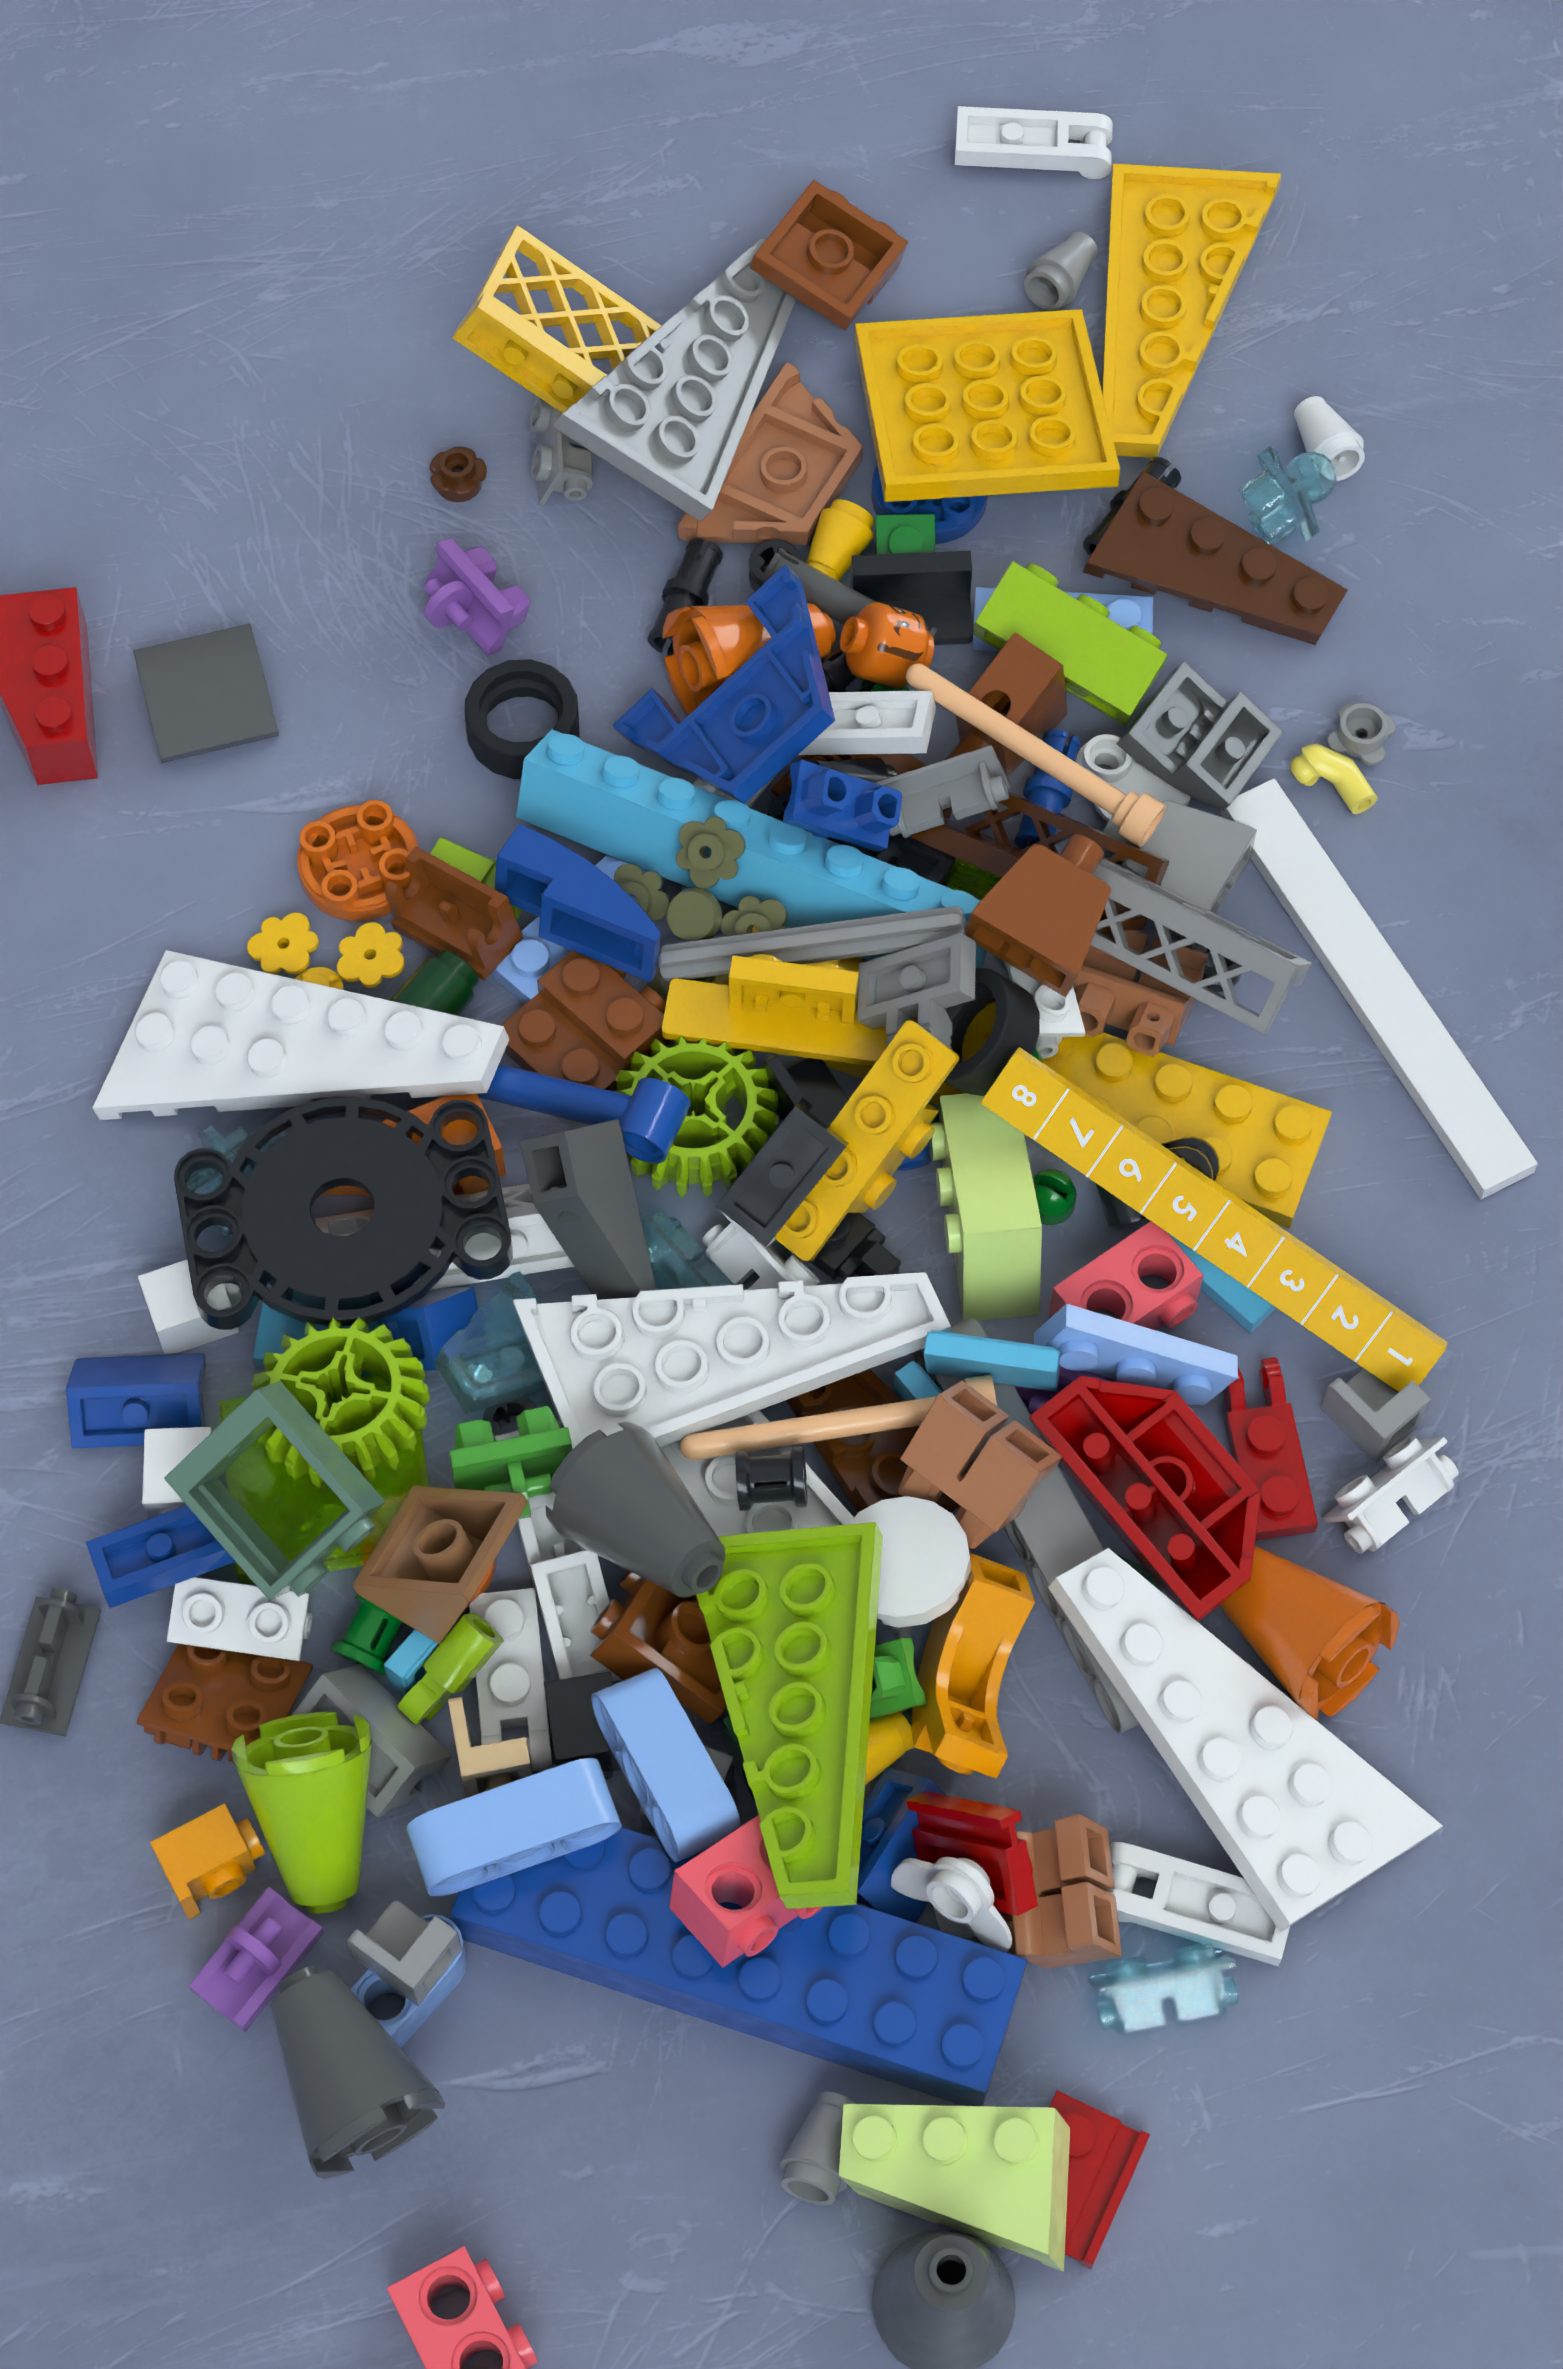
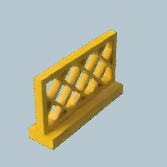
[452,225,662,414]

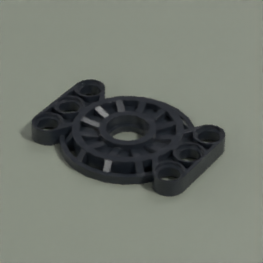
[174,1096,513,1330]

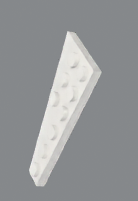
[92,950,509,1120]
[513,1272,951,1448]
[1048,1548,1443,1932]

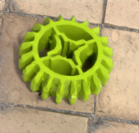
[614,1036,779,1198]
[252,1317,430,1489]

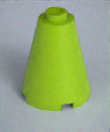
[232,1712,372,1914]

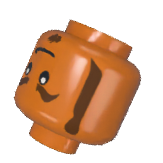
[840,602,934,689]

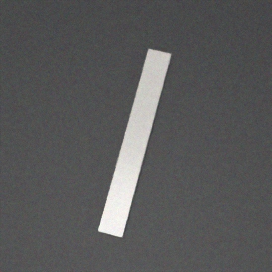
[1220,778,1538,1200]

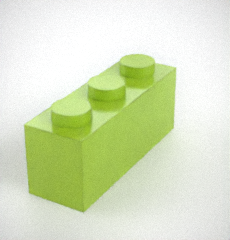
[973,561,1168,727]

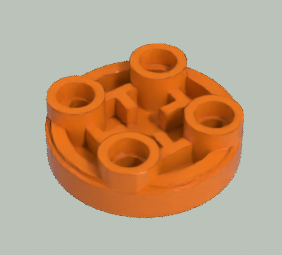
[297,800,419,921]

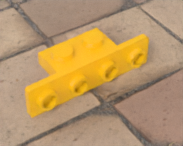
[662,954,918,1067]
[774,1021,959,1261]

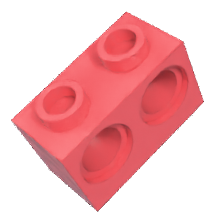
[1049,1221,1203,1330]
[669,1815,823,1968]
[387,2246,538,2369]

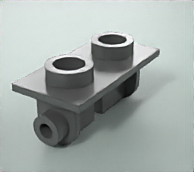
[0,1588,101,1737]

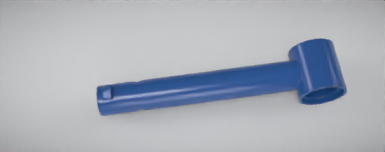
[477,1064,691,1164]

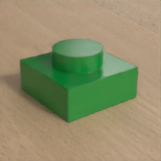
[875,514,935,555]

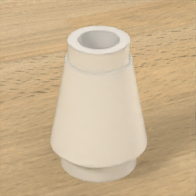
[1294,396,1365,481]

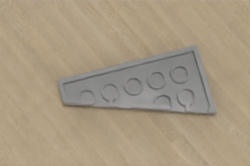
[552,237,796,521]

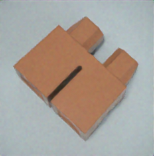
[1073,926,1208,1057]
[898,1380,1063,1549]
[1002,1814,1122,1969]

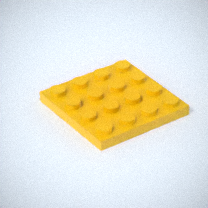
[854,309,1120,502]

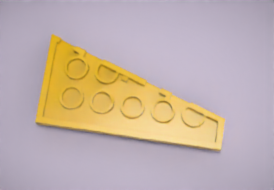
[1102,163,1282,458]

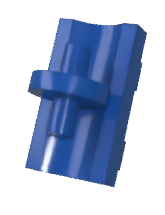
[783,760,902,852]

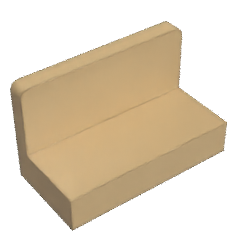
[448,1697,532,1798]

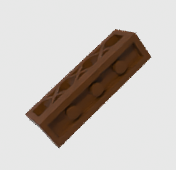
[911,791,1170,930]

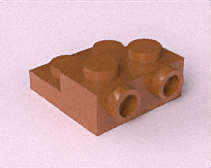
[750,179,908,331]
[500,951,671,1092]
[590,1570,727,1724]

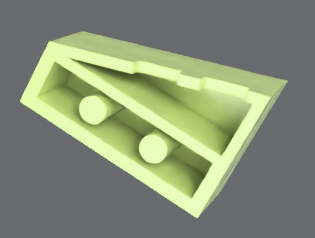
[929,1093,1042,1321]
[839,2104,1070,2272]

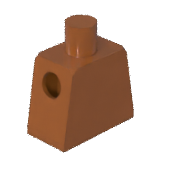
[945,632,1067,776]
[965,834,1112,998]

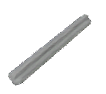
[658,906,967,982]

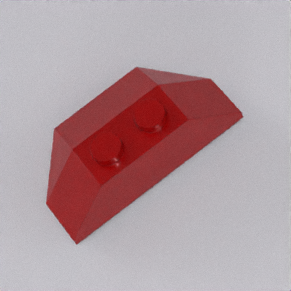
[1029,1376,1261,1622]

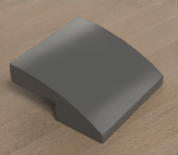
[133,623,279,764]
[1116,661,1283,810]

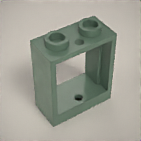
[164,1381,386,1601]

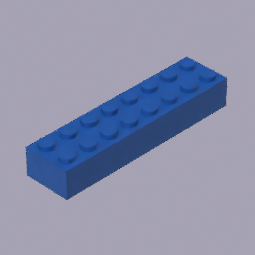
[450,1827,1027,2106]

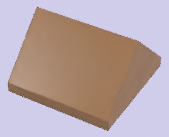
[352,1486,528,1644]

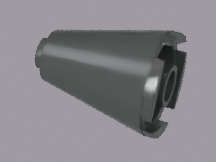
[546,1422,725,1597]
[271,1966,445,2179]
[872,2230,1016,2369]

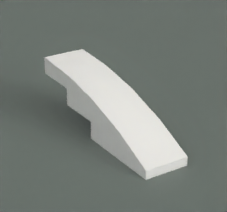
[494,1420,622,1682]

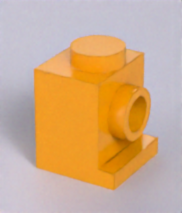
[150,1803,265,1920]

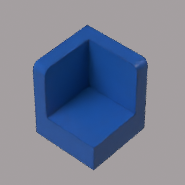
[377,1287,485,1371]

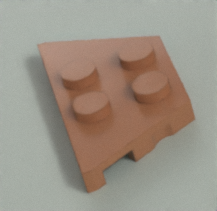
[678,362,863,545]

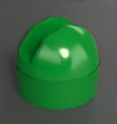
[1033,1169,1077,1225]

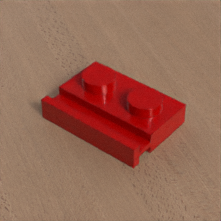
[906,1791,1038,1916]
[1049,2090,1150,2269]

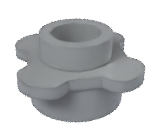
[1327,703,1396,766]

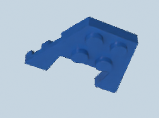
[613,564,835,804]

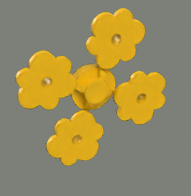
[247,913,405,990]

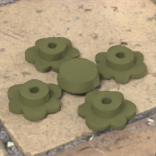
[614,816,788,1002]

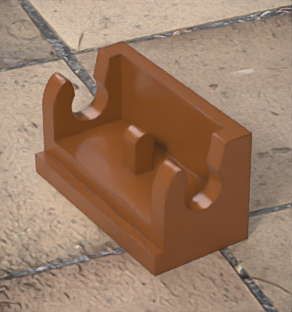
[385,846,524,981]

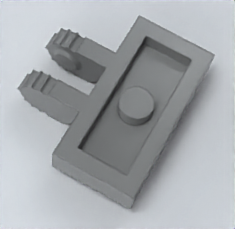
[857,932,976,1049]

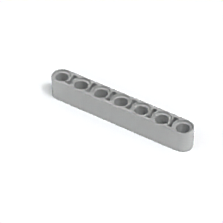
[913,1317,1140,1735]

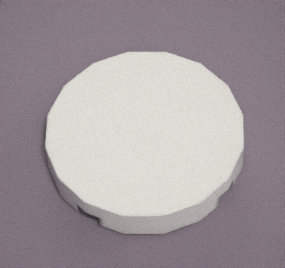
[849,1496,972,1628]

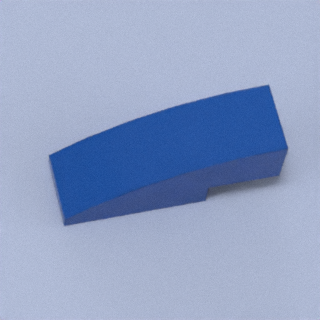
[495,824,661,983]

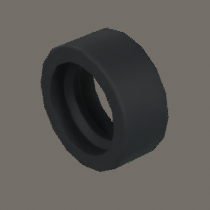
[465,659,580,779]
[944,968,1040,1096]

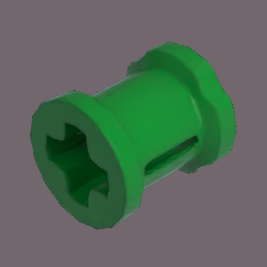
[330,1594,404,1675]

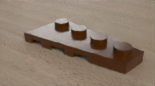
[1083,471,1348,645]
[786,1369,961,1516]

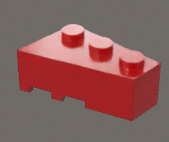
[0,587,98,785]

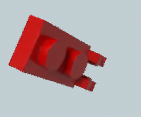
[1223,1357,1318,1541]

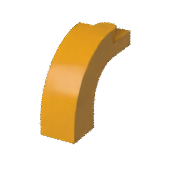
[912,1552,1035,1779]

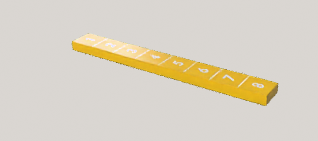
[981,1047,1448,1392]

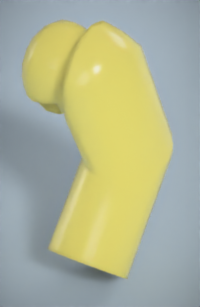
[1290,744,1378,814]

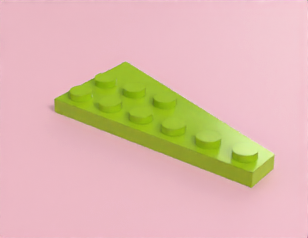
[696,1522,883,1909]

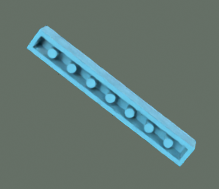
[516,729,986,968]

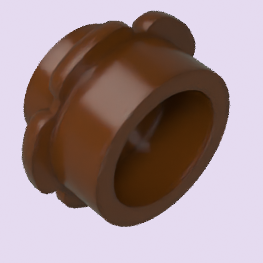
[429,447,487,502]

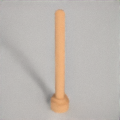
[906,663,1167,847]
[680,1374,997,1460]

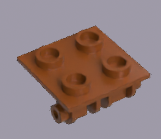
[137,1644,313,1763]

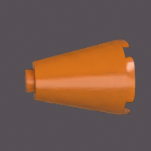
[663,603,836,715]
[1219,1546,1400,1720]

